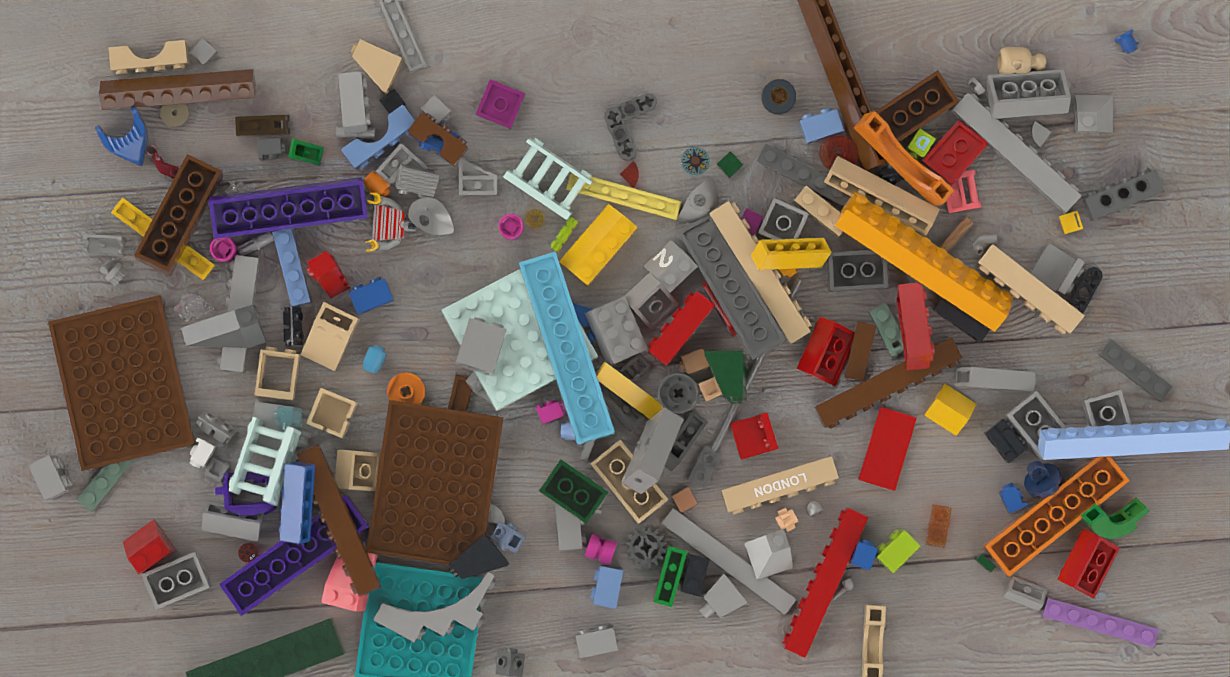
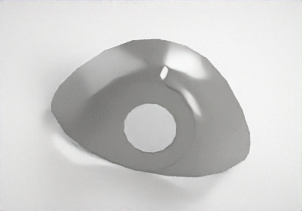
[677,177,718,222]
[408,197,454,235]

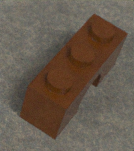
[408,113,469,167]

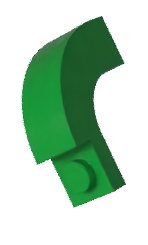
[1080,497,1150,539]

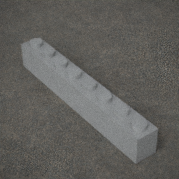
[951,93,1081,214]

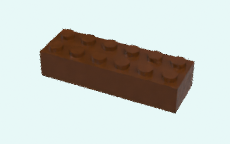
[134,154,223,277]

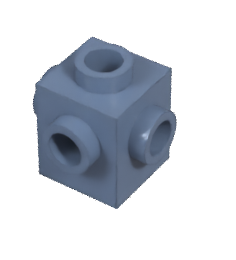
[490,522,525,553]

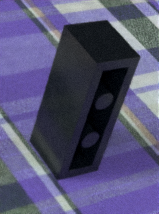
[933,297,991,343]

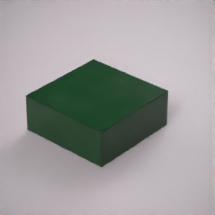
[716,151,743,178]
[975,554,996,573]

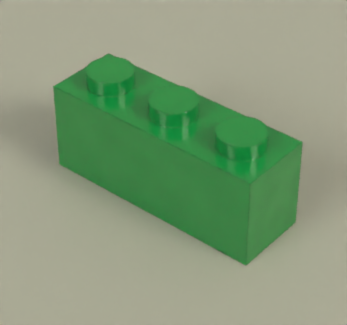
[653,546,687,607]

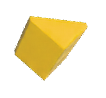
[924,383,977,436]

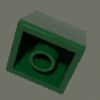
[704,350,747,404]

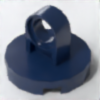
[1024,461,1063,498]

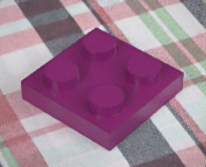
[475,79,525,129]

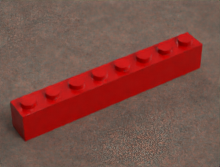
[782,507,869,658]

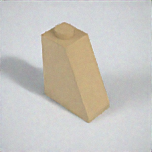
[351,39,403,95]

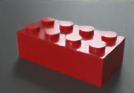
[896,283,934,370]
[648,291,715,366]

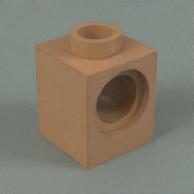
[679,348,709,375]

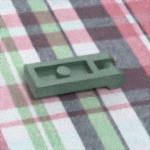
[869,303,904,360]

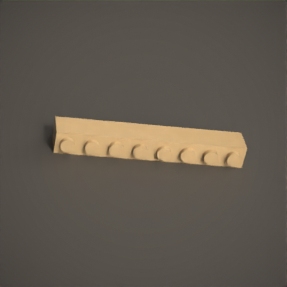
[709,200,812,344]

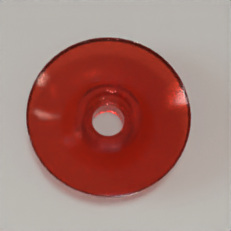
[819,135,858,170]

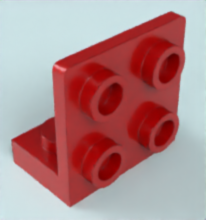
[730,412,779,460]

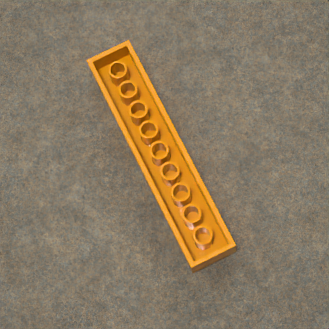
[835,192,1014,332]

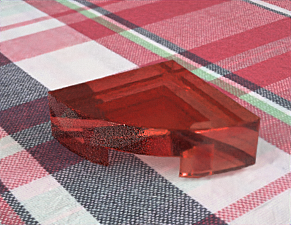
[620,161,639,188]

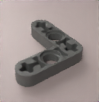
[604,93,657,161]

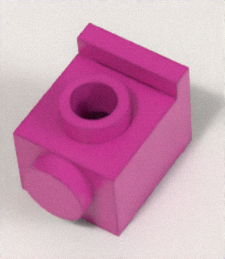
[536,400,566,424]

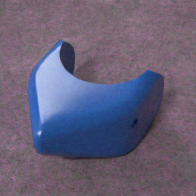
[95,106,148,166]

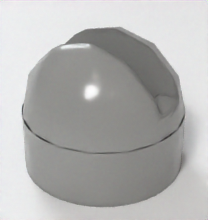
[807,501,824,517]

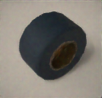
[762,79,796,115]

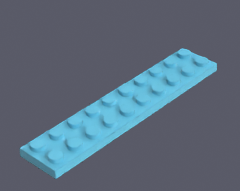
[519,252,615,445]

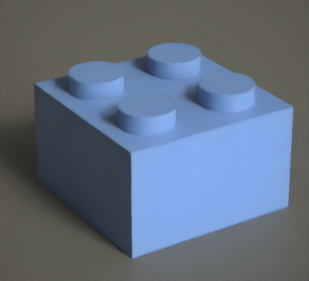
[590,565,623,609]

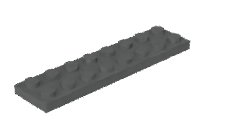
[678,214,786,360]

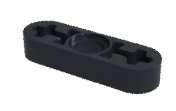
[1069,267,1103,314]

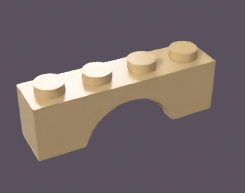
[108,40,190,75]
[861,604,886,677]

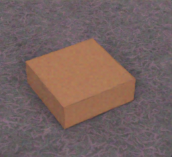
[672,487,697,513]

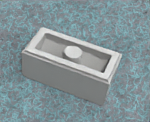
[1004,575,1048,611]

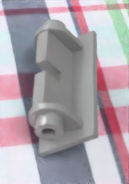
[196,411,237,445]

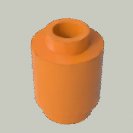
[363,171,391,197]

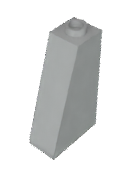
[955,367,1037,391]

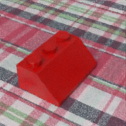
[796,316,855,386]
[1057,528,1120,599]

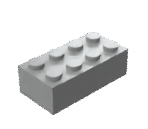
[986,69,1071,119]

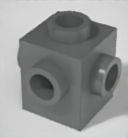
[495,648,525,677]

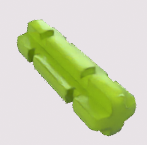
[550,217,578,252]

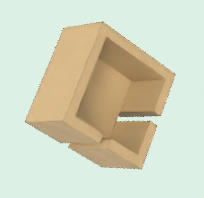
[306,388,358,438]

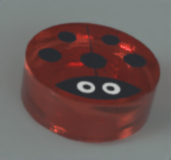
[238,543,258,563]

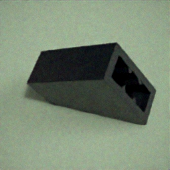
[449,533,510,579]

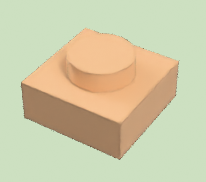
[698,377,722,401]

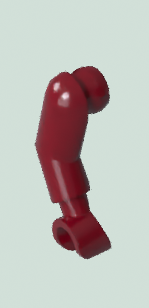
[146,145,179,178]

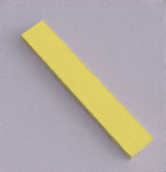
[566,173,682,221]

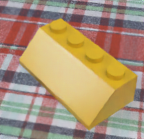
[559,204,638,287]

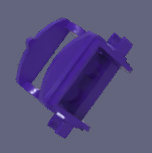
[215,472,277,516]

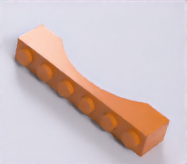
[854,111,954,206]

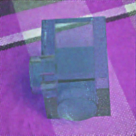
[274,406,303,430]

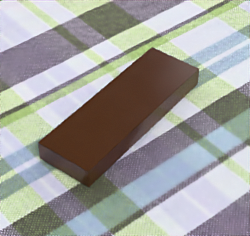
[844,321,876,381]

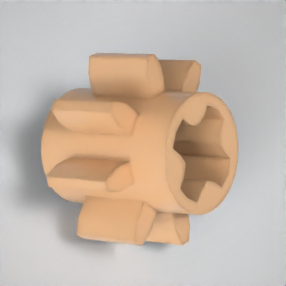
[775,508,798,532]

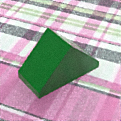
[289,139,324,166]

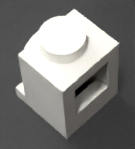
[190,438,217,469]

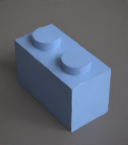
[799,107,844,144]

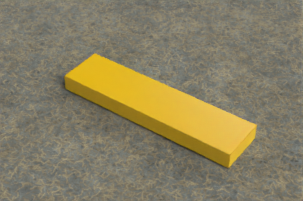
[596,362,663,419]

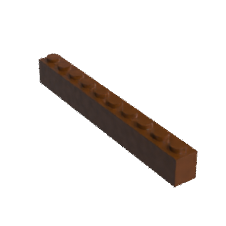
[797,0,888,171]

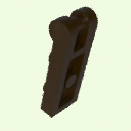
[235,115,290,136]

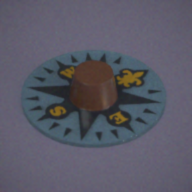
[681,147,710,175]

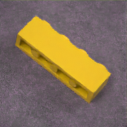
[751,238,832,270]

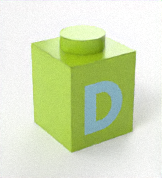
[906,129,936,160]

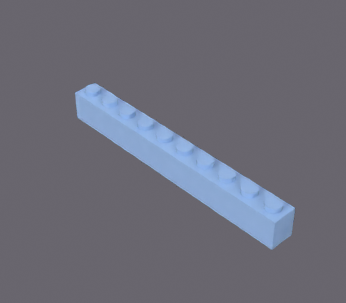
[1038,419,1230,460]

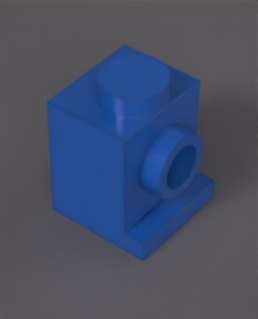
[999,482,1028,513]

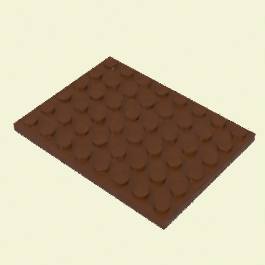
[48,295,195,471]
[366,400,504,565]

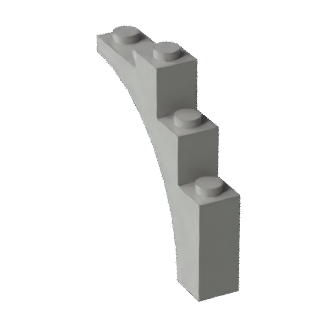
[374,572,496,642]

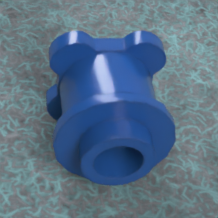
[1115,30,1139,54]

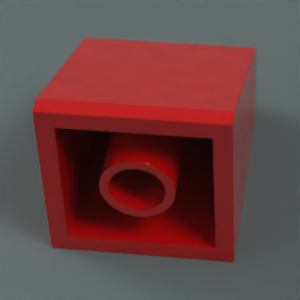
[123,519,176,574]

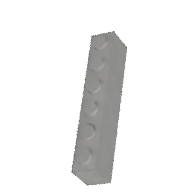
[217,255,261,373]

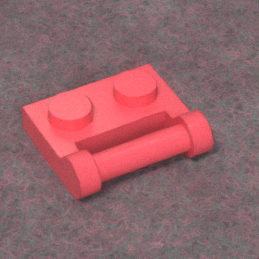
[946,170,982,214]

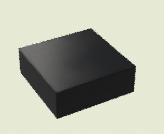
[379,89,406,114]

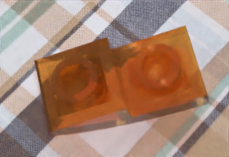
[925,505,952,548]

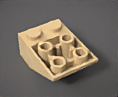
[301,302,360,371]

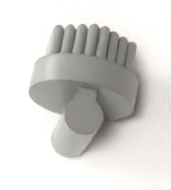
[100,259,127,286]

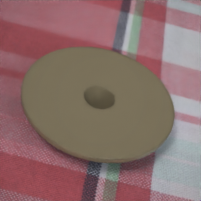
[160,103,189,127]

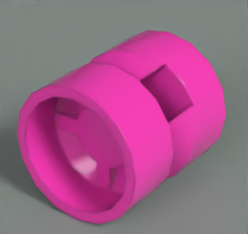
[498,214,524,240]
[210,237,238,262]
[584,533,618,565]

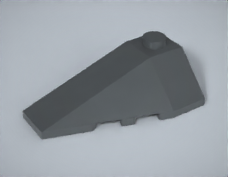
[181,305,266,348]

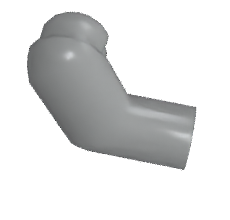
[972,234,997,255]

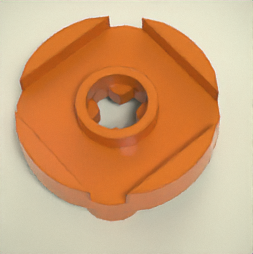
[387,372,425,404]

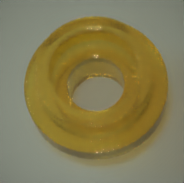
[525,209,545,229]

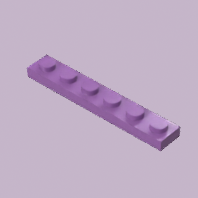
[1042,598,1159,648]

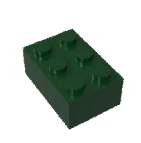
[539,459,608,524]

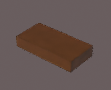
[448,375,472,411]

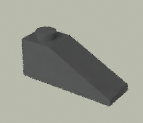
[665,411,708,471]

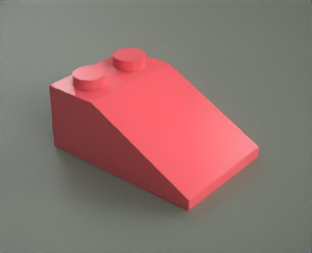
[321,552,377,611]

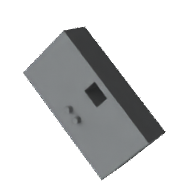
[622,408,684,494]

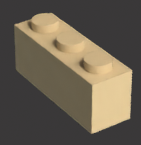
[793,186,843,238]

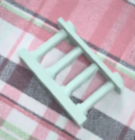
[503,138,594,220]
[229,417,301,506]

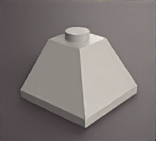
[1074,95,1113,134]
[744,529,793,580]

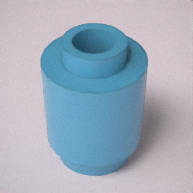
[362,345,387,374]

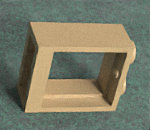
[255,347,301,401]

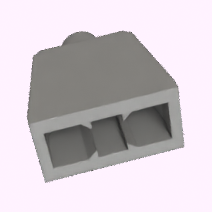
[699,573,747,619]

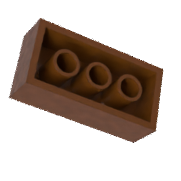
[875,70,959,142]

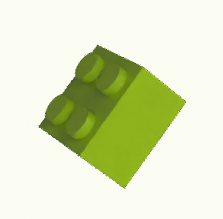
[875,529,921,573]

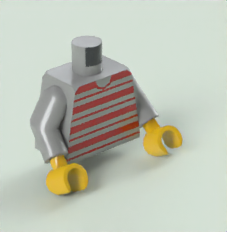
[365,192,416,252]

